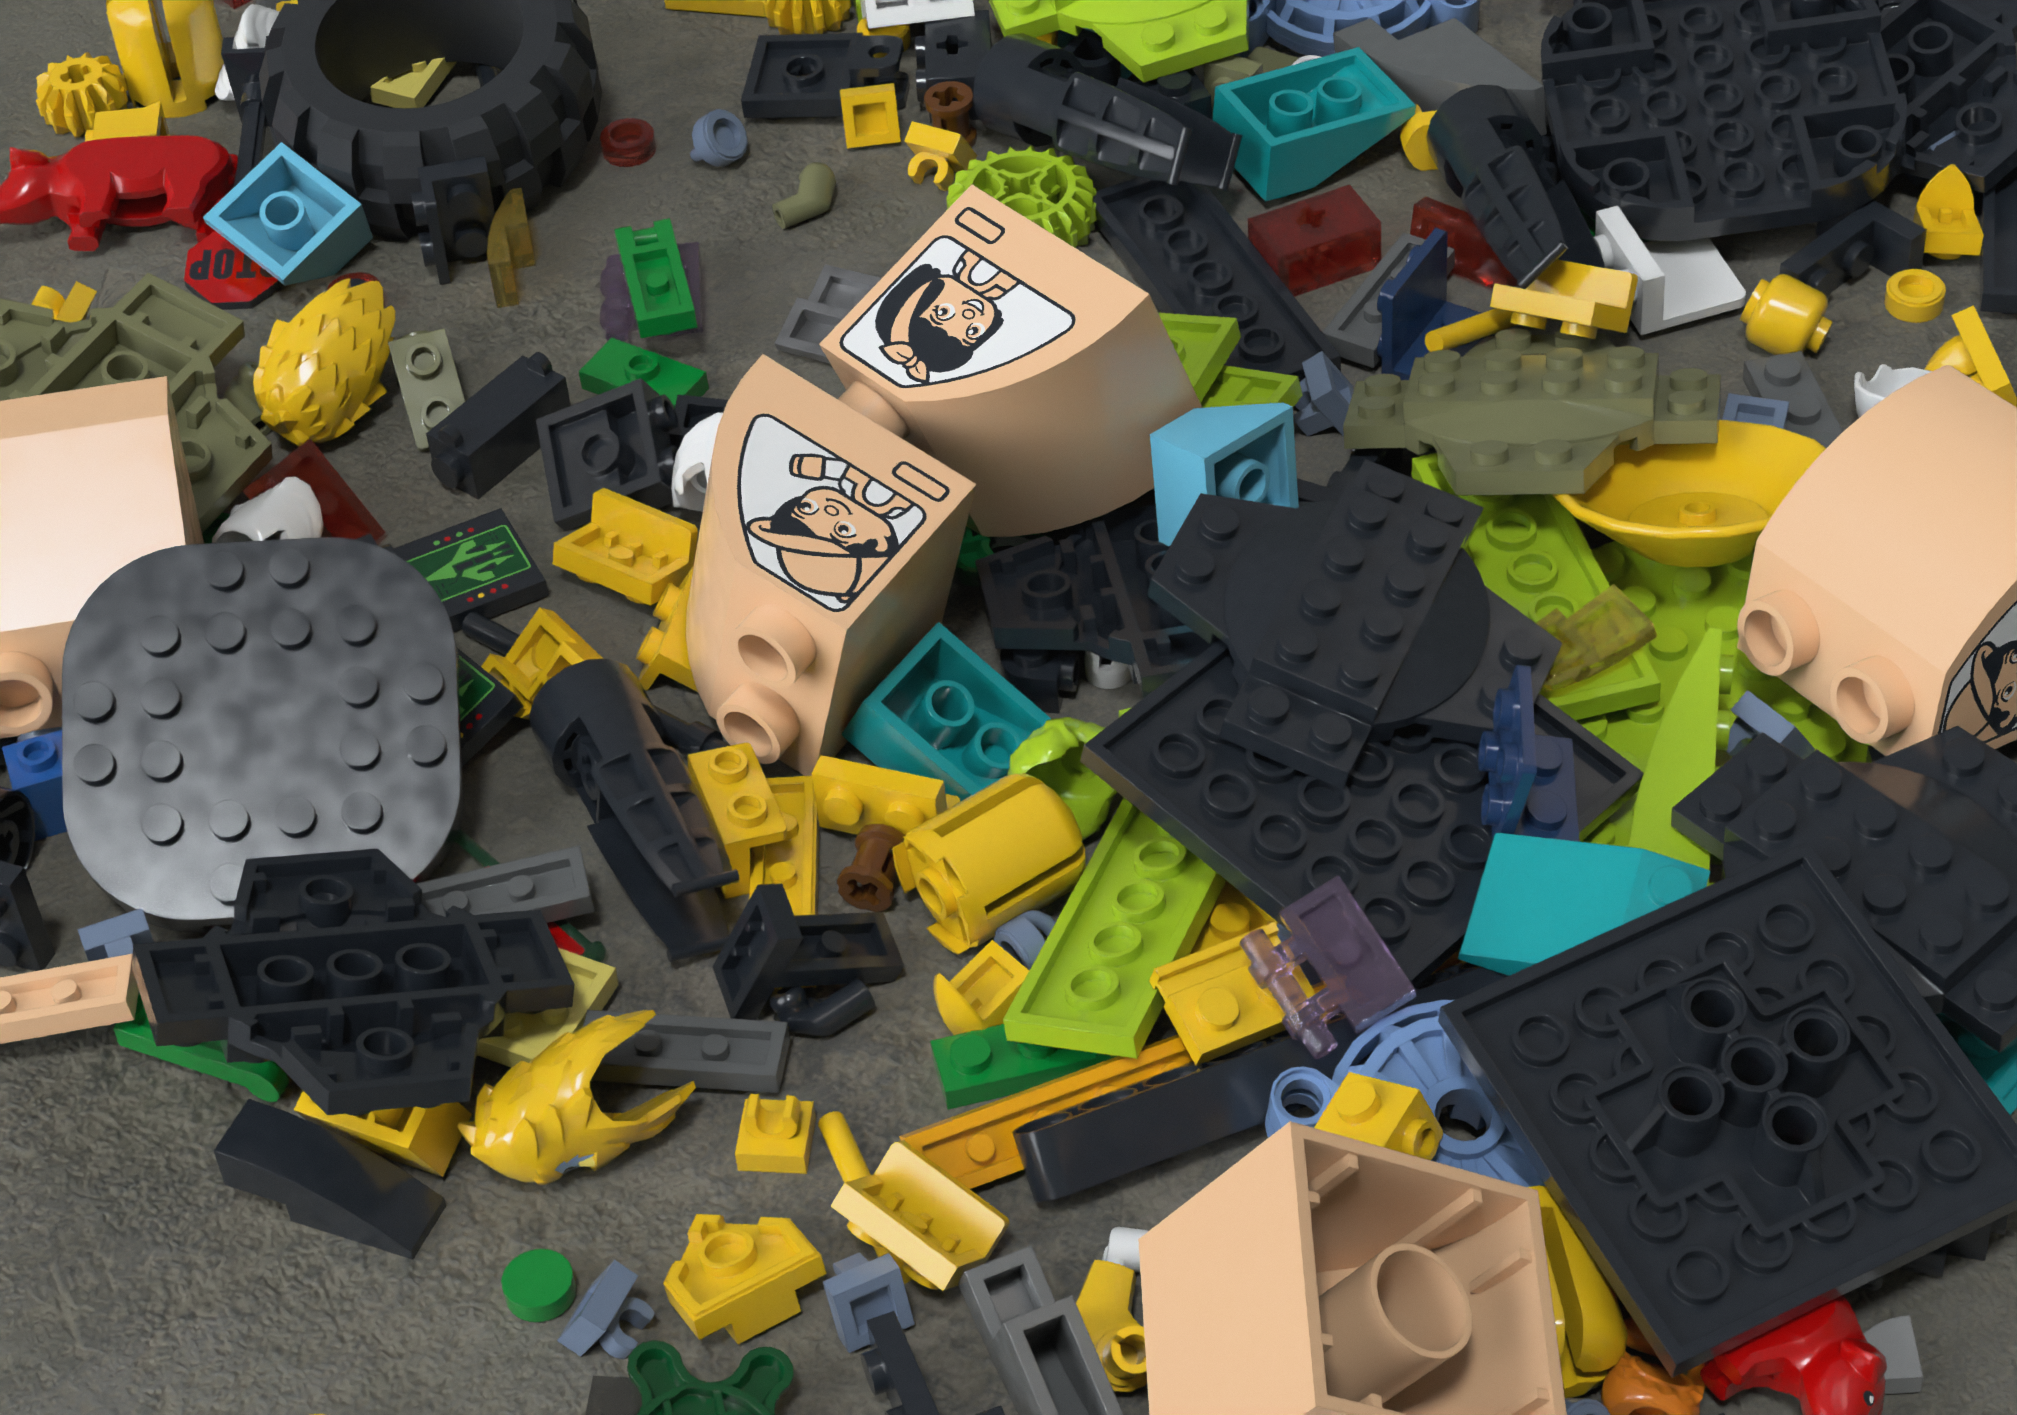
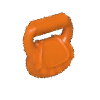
[1601,1316,1705,1415]

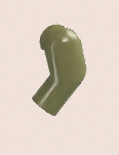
[772,162,836,229]
[223,361,271,436]

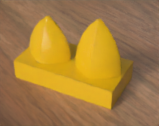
[1924,305,2017,407]

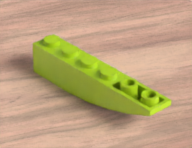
[1628,627,1734,887]

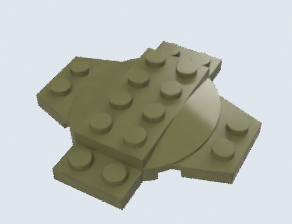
[0,273,273,533]
[1343,328,1721,495]

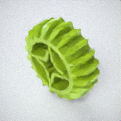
[946,145,1097,248]

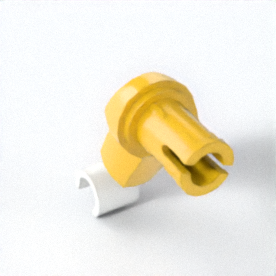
[1076,1227,1148,1392]

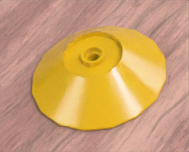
[1552,420,1826,567]

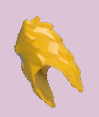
[253,278,395,446]
[457,1010,696,1185]

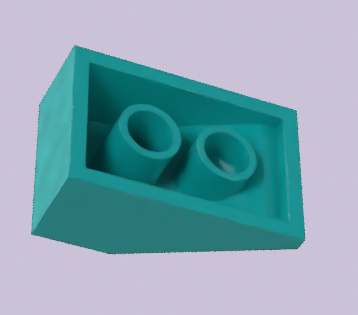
[1212,47,1416,202]
[841,622,1051,802]
[1458,833,1711,976]

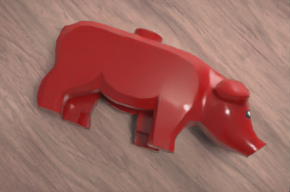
[0,135,238,251]
[1700,1295,1887,1415]

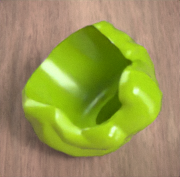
[1007,717,1118,841]

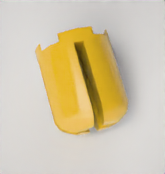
[106,0,224,118]
[892,773,1086,955]
[1528,1185,1628,1398]

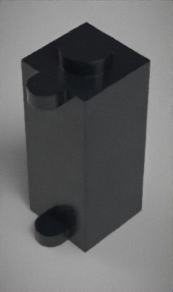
[426,352,571,500]

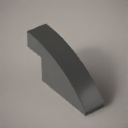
[1333,18,1547,136]
[958,1245,1123,1415]

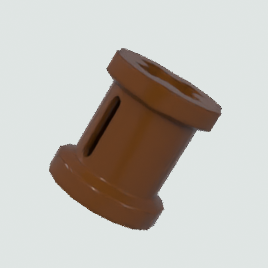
[924,81,977,148]
[837,823,905,912]

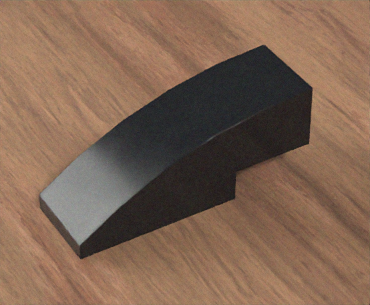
[214,1099,446,1260]

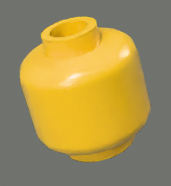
[1740,274,1834,355]

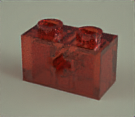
[1248,184,1381,297]

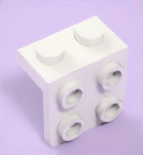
[1593,206,1746,335]

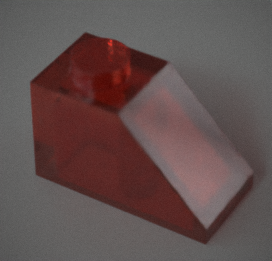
[243,439,386,541]

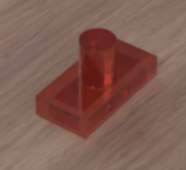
[1410,196,1517,289]

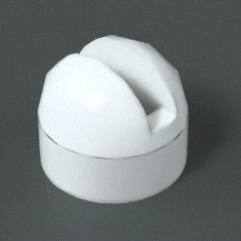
[1084,650,1132,689]

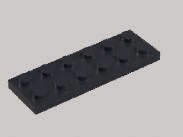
[1093,177,1341,382]

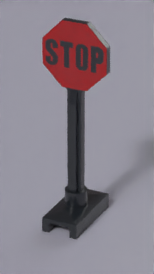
[184,36,284,310]

